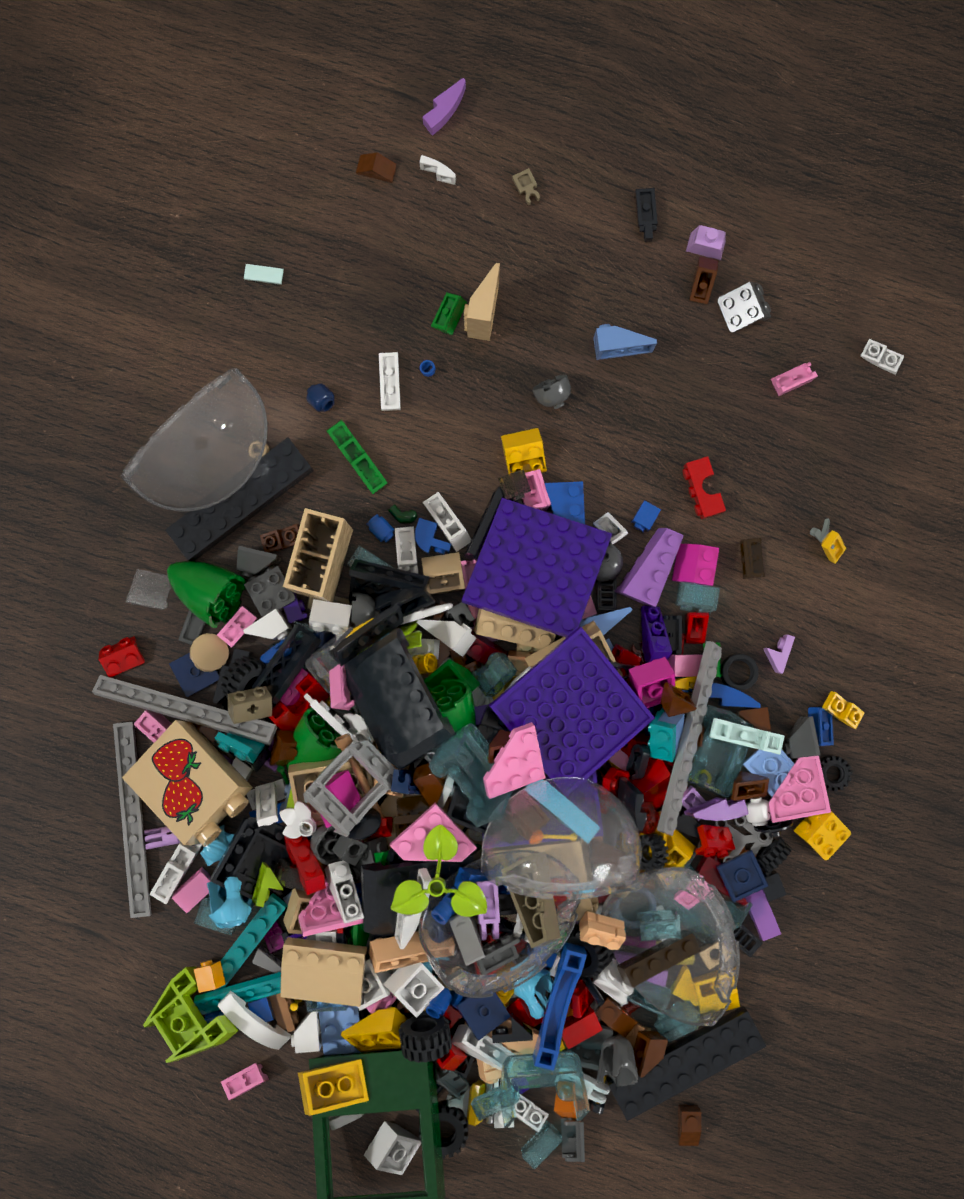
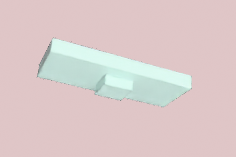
[244,264,284,285]

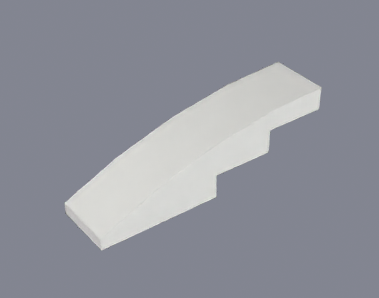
[395,526,418,589]
[150,843,202,904]
[395,868,432,949]

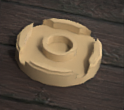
[190,633,229,672]

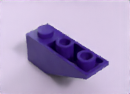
[641,606,672,663]

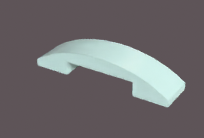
[709,718,785,755]

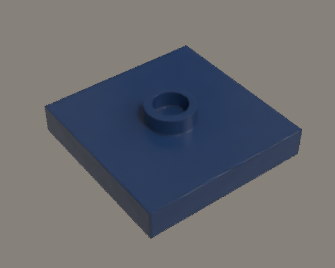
[169,652,220,697]
[716,849,769,903]
[456,982,511,1041]

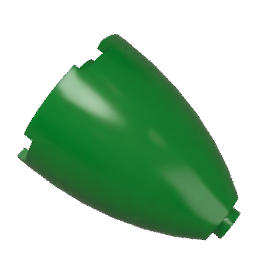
[167,561,246,628]
[427,679,476,750]
[287,707,342,776]

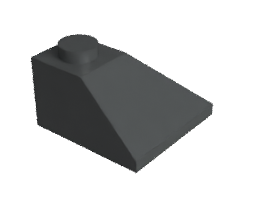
[236,546,282,578]
[784,716,820,758]

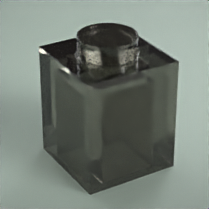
[498,470,531,501]

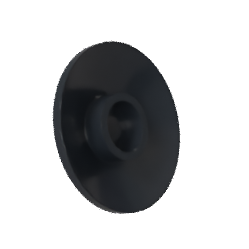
[347,808,382,840]
[754,819,793,837]

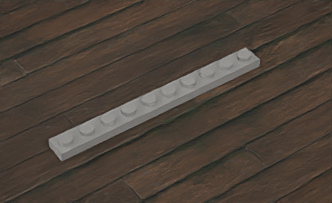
[657,641,722,836]
[92,675,277,745]
[113,722,152,918]

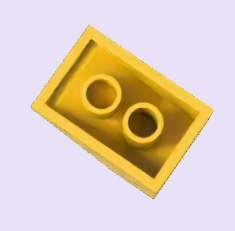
[341,1007,409,1053]
[298,1059,369,1116]

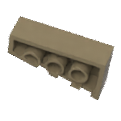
[501,852,561,949]

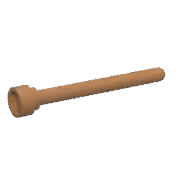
[335,733,385,819]

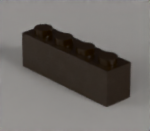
[617,930,701,988]

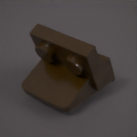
[394,796,430,837]

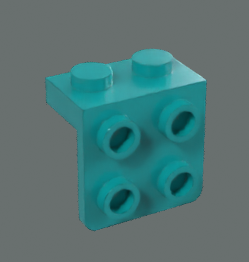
[648,707,676,762]
[215,732,265,763]

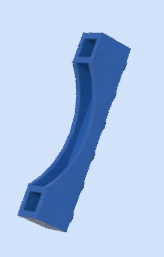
[532,942,587,1071]

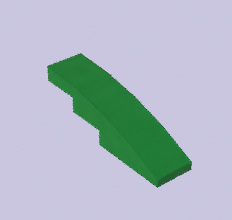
[326,420,387,494]

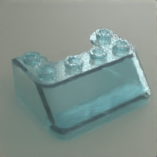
[687,705,753,798]
[429,723,512,828]

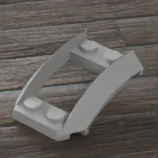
[303,740,395,837]

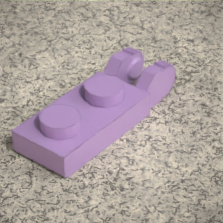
[476,880,500,941]

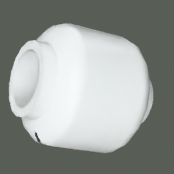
[746,797,771,826]

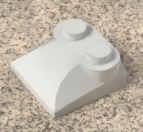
[592,958,634,1005]

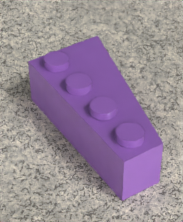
[614,528,684,607]

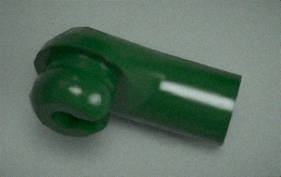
[388,505,417,523]

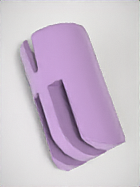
[144,826,181,849]

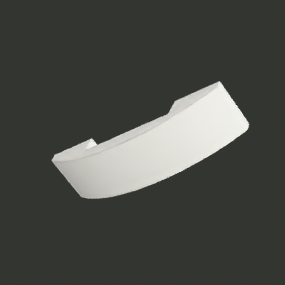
[218,991,291,1050]

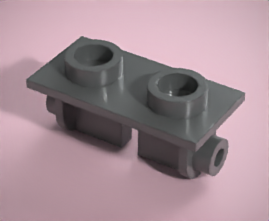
[434,1064,469,1100]

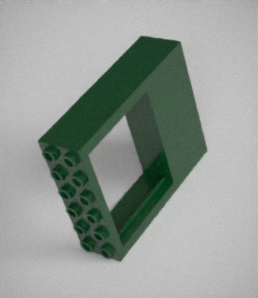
[309,1049,446,1199]

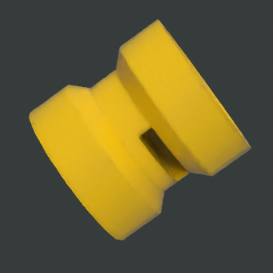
[412,653,438,674]

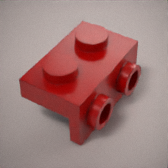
[98,636,145,677]
[695,825,735,858]

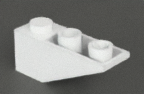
[324,860,364,924]

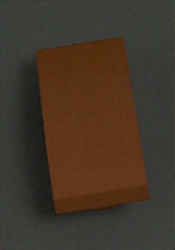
[260,524,300,553]

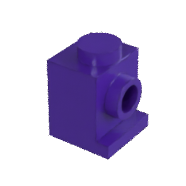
[283,593,309,624]

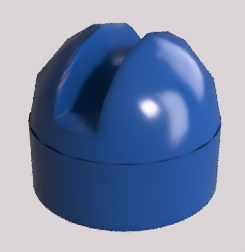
[420,360,436,377]

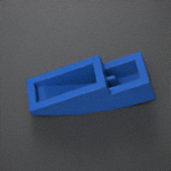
[710,683,761,708]

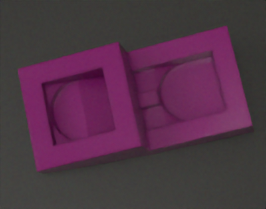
[264,919,284,954]

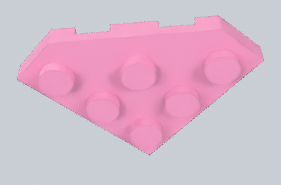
[483,722,545,799]
[768,756,831,823]
[390,803,477,862]
[298,878,363,937]

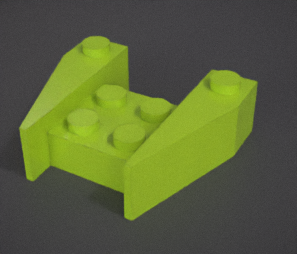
[143,966,238,1063]

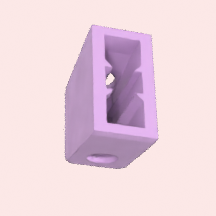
[686,225,726,260]

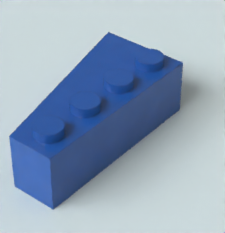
[544,481,585,524]

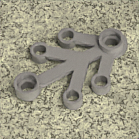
[697,816,773,862]

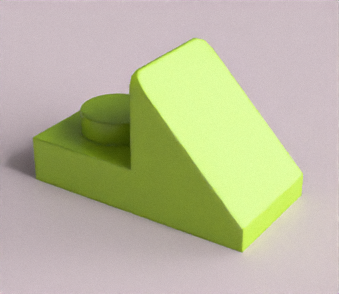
[252,862,283,907]

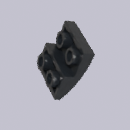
[617,777,647,831]

